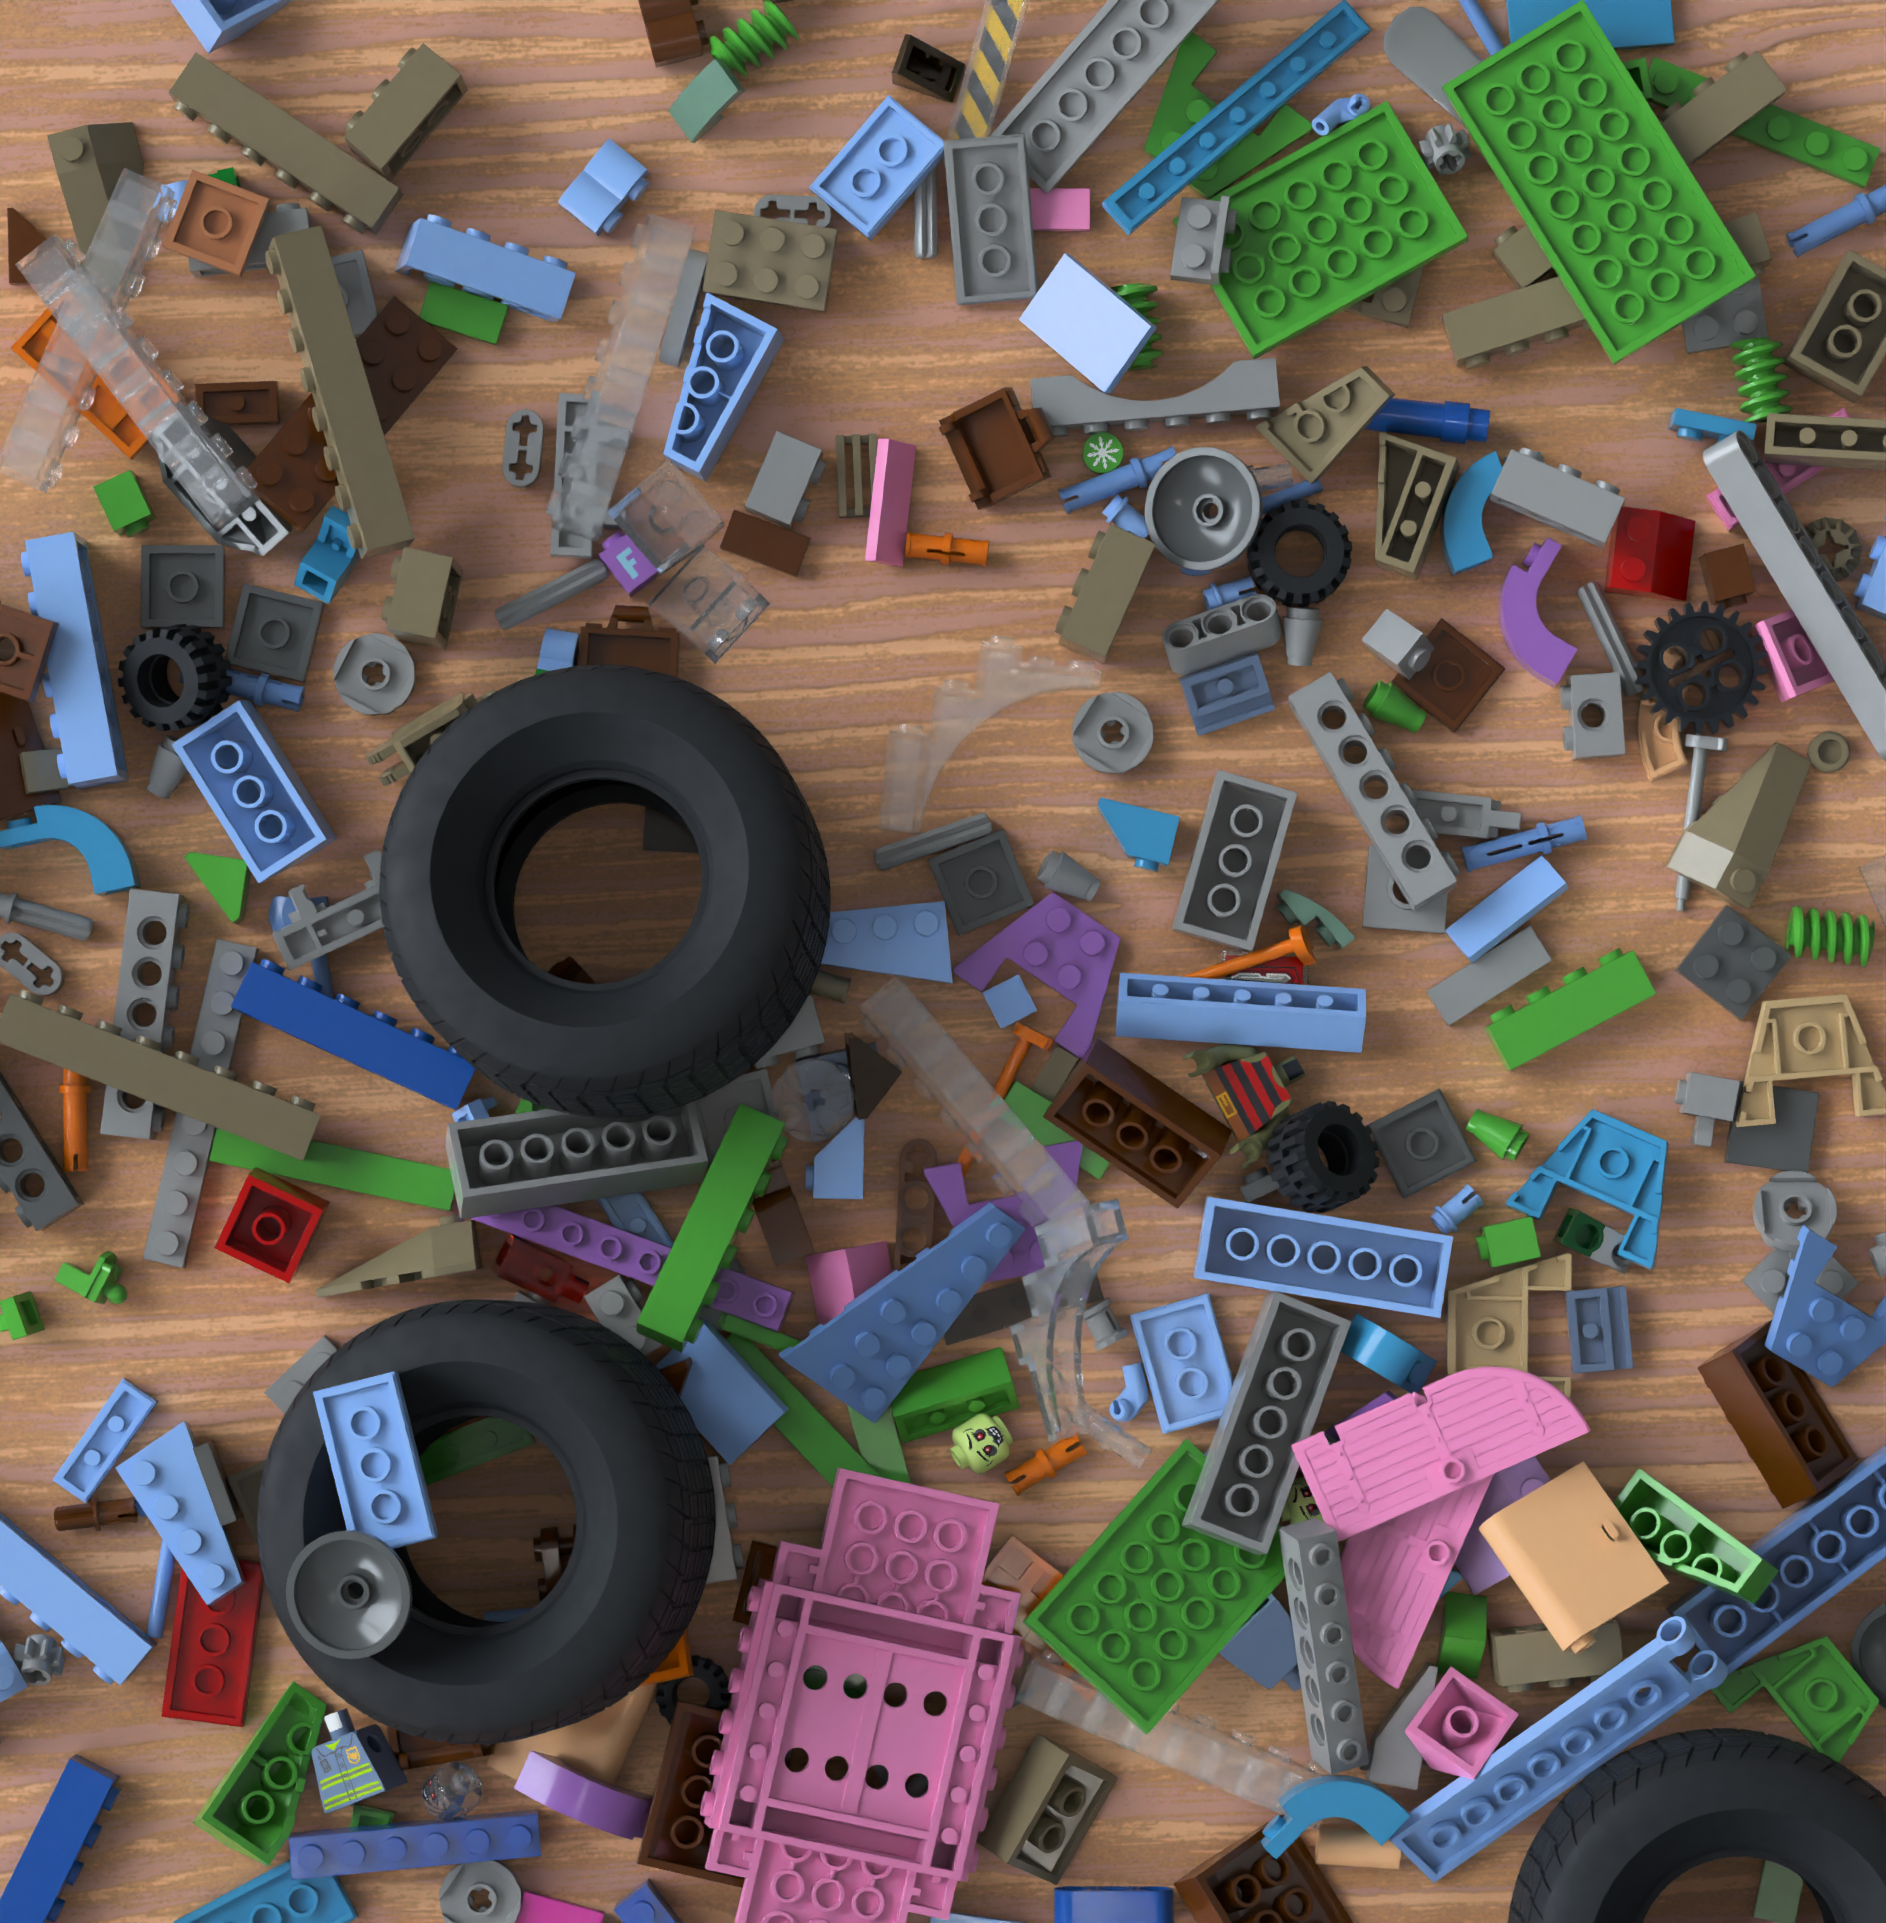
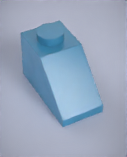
[1097,797,1180,872]

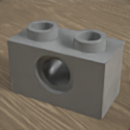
[1560,672,1626,760]

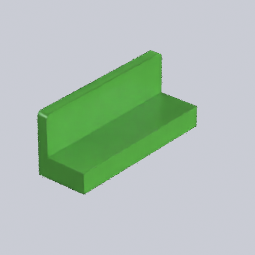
[890,1347,1020,1444]

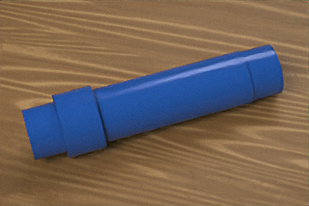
[1364,398,1490,444]

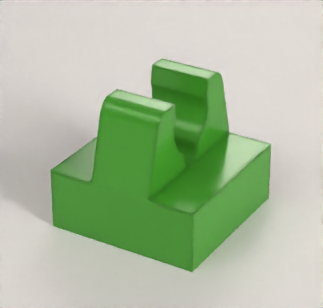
[0,1291,45,1340]

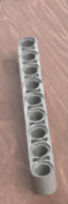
[1703,430,1886,761]

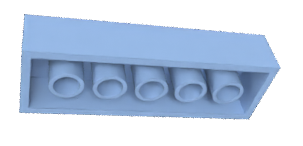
[21,532,129,789]
[1193,1196,1453,1318]

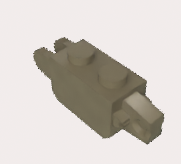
[365,689,496,786]

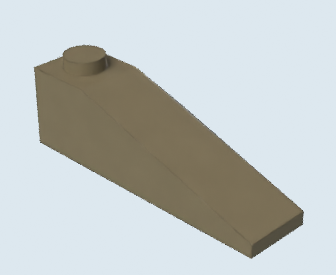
[47,122,144,300]
[1665,742,1812,908]
[316,1214,483,1298]

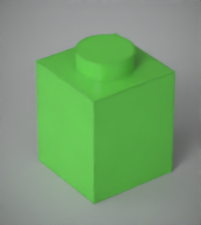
[93,470,157,538]
[1475,1216,1541,1268]

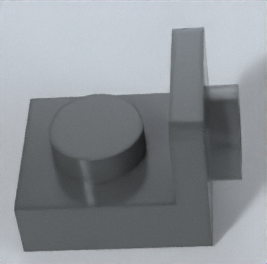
[1239,1149,1280,1203]

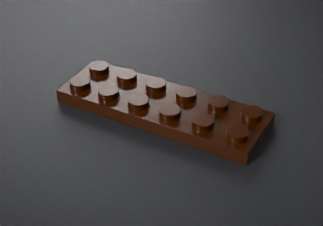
[238,296,458,533]

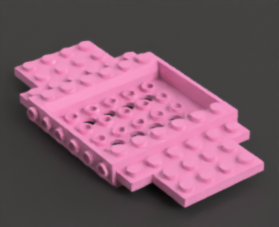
[700,1468,1025,1923]

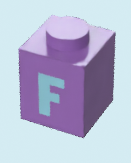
[599,530,663,598]

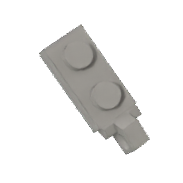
[1405,790,1521,839]

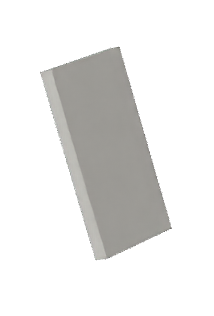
[943,133,1038,305]

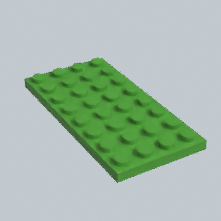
[1442,0,1756,365]

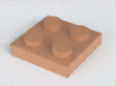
[163,170,271,278]

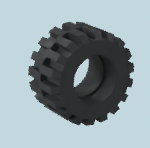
[1247,500,1352,607]
[118,624,232,731]
[1267,1101,1380,1213]

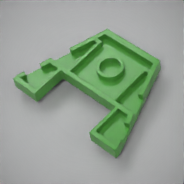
[1144,32,1313,200]
[1710,1635,1880,1763]

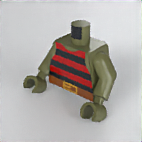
[1183,1044,1306,1169]

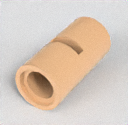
[1315,1822,1401,1869]

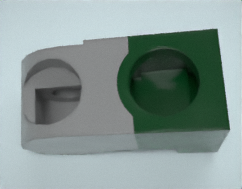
[1553,1208,1631,1274]

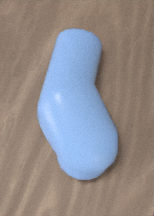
[1312,93,1371,136]
[1109,1362,1149,1422]

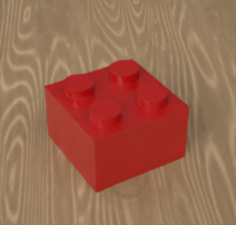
[214,1167,330,1283]

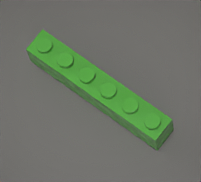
[637,1103,789,1353]

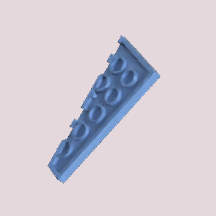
[778,1202,1026,1424]

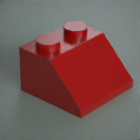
[1604,506,1696,602]

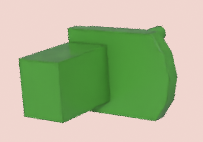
[55,1251,127,1304]

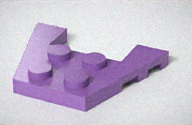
[952,892,1121,1059]
[923,1140,1082,1283]

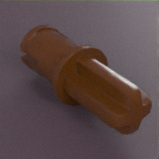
[54,1496,138,1531]

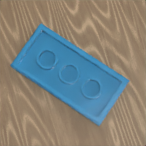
[1506,0,1675,50]
[173,1859,359,1923]

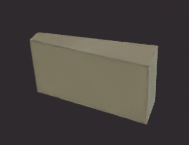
[1031,1046,1079,1102]

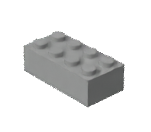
[1171,770,1298,953]

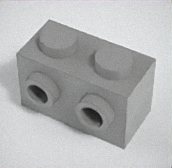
[584,1274,663,1355]

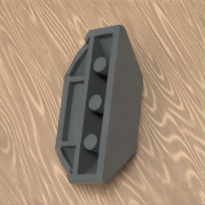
[153,406,292,556]

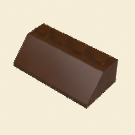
[1043,1038,1232,1209]
[1697,1320,1858,1509]

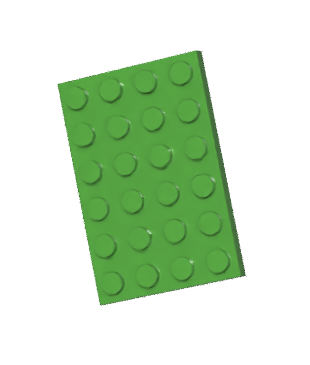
[1173,101,1468,360]
[1023,1439,1285,1735]

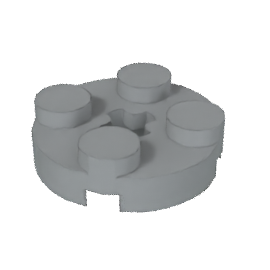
[333,633,416,716]
[1072,692,1153,774]
[1753,1170,1837,1252]
[440,1860,522,1923]

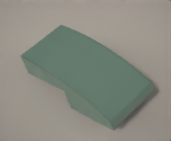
[668,58,745,143]
[1276,889,1355,949]

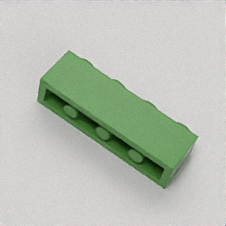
[1484,948,1656,1071]

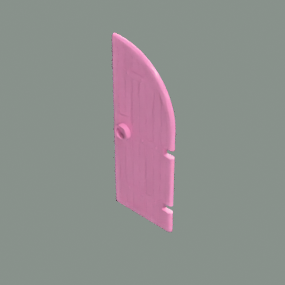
[1291,1367,1591,1542]
[1340,1391,1494,1689]

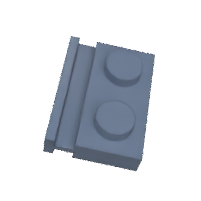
[1179,652,1276,736]
[1564,1286,1633,1374]

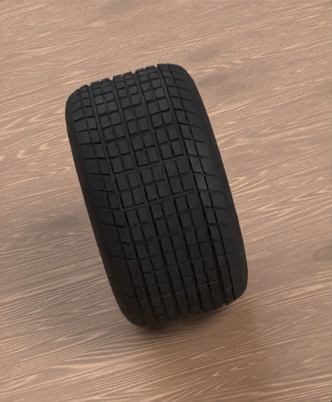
[379,664,831,1118]
[257,1300,716,1745]
[1508,1728,1886,1923]

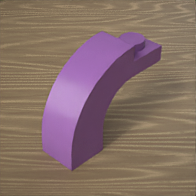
[1498,537,1578,688]
[514,1750,653,1840]

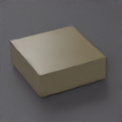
[19,747,69,795]

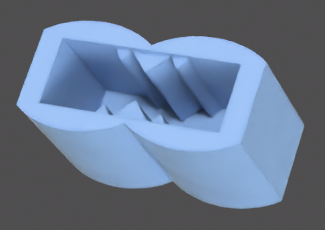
[558,138,650,236]

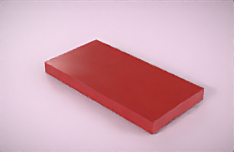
[161,1559,264,1727]

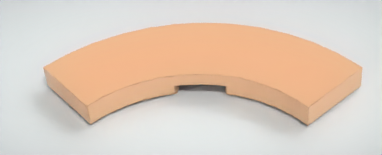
[1637,630,1725,782]

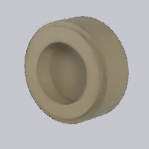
[1807,731,1851,773]

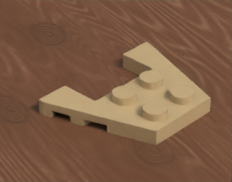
[1735,994,1886,1127]
[1446,1253,1572,1400]

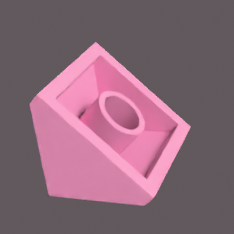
[1750,609,1834,703]
[806,1241,892,1326]
[1405,1666,1519,1780]

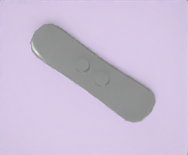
[1383,7,1483,128]

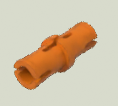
[905,531,989,567]
[1004,1431,1088,1496]

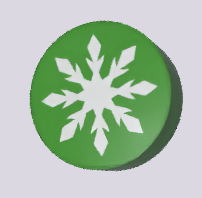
[1082,433,1123,475]

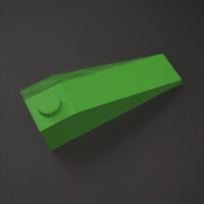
[192,1681,327,1866]

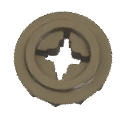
[1804,517,1862,582]

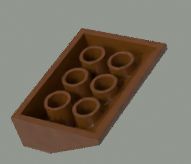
[636,1701,793,1888]
[1174,1812,1353,1923]

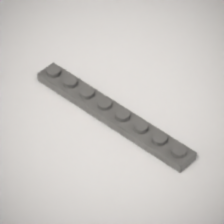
[143,939,259,1268]

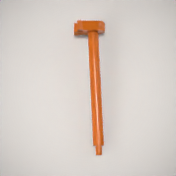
[1181,925,1317,979]
[957,1021,1054,1178]

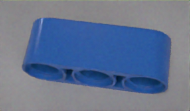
[1054,1886,1174,1923]

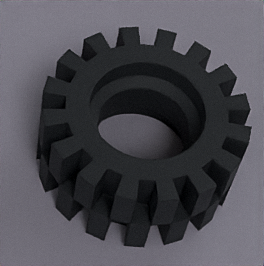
[656,1655,731,1725]

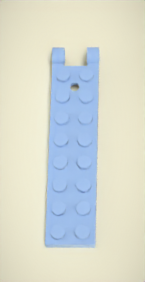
[1389,1616,1728,1883]

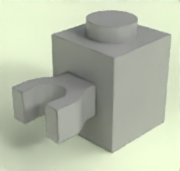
[1674,1072,1740,1147]

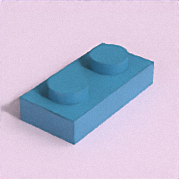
[1668,408,1757,442]

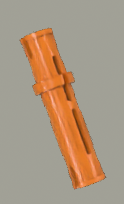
[59,1068,92,1172]

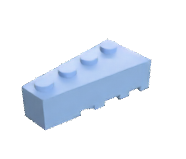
[395,214,576,322]
[663,292,784,482]
[821,901,953,984]
[115,1421,246,1606]

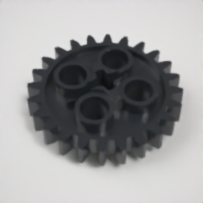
[1633,601,1769,735]

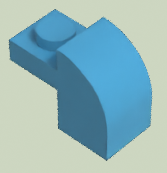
[294,505,360,604]
[1341,1313,1437,1394]

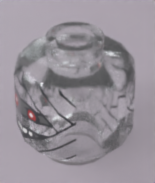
[422,1761,483,1821]

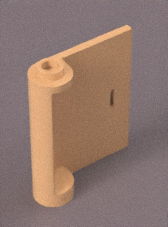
[1479,1461,1669,1655]
[487,1683,658,1785]

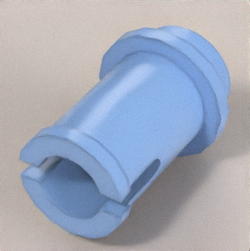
[1102,494,1149,539]
[1203,575,1257,611]
[1430,1184,1484,1235]

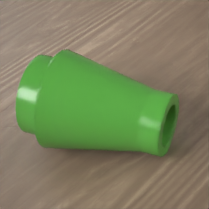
[1363,680,1427,733]
[1466,1109,1530,1162]

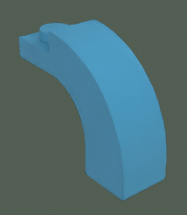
[1440,451,1544,576]
[0,805,141,896]
[1261,1775,1410,1859]

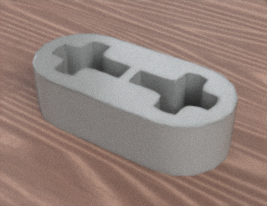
[754,195,831,228]
[502,409,544,489]
[0,933,65,996]

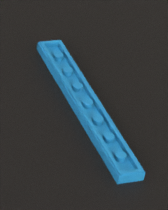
[1101,0,1371,236]

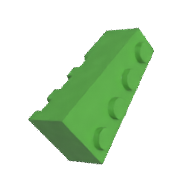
[1602,1468,1779,1604]

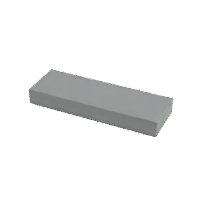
[1426,926,1552,1026]

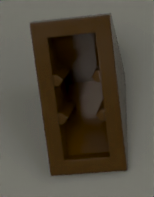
[892,34,965,103]
[844,1032,903,1120]

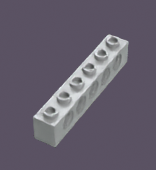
[1288,672,1460,912]
[100,889,190,1140]
[1278,1518,1369,1774]

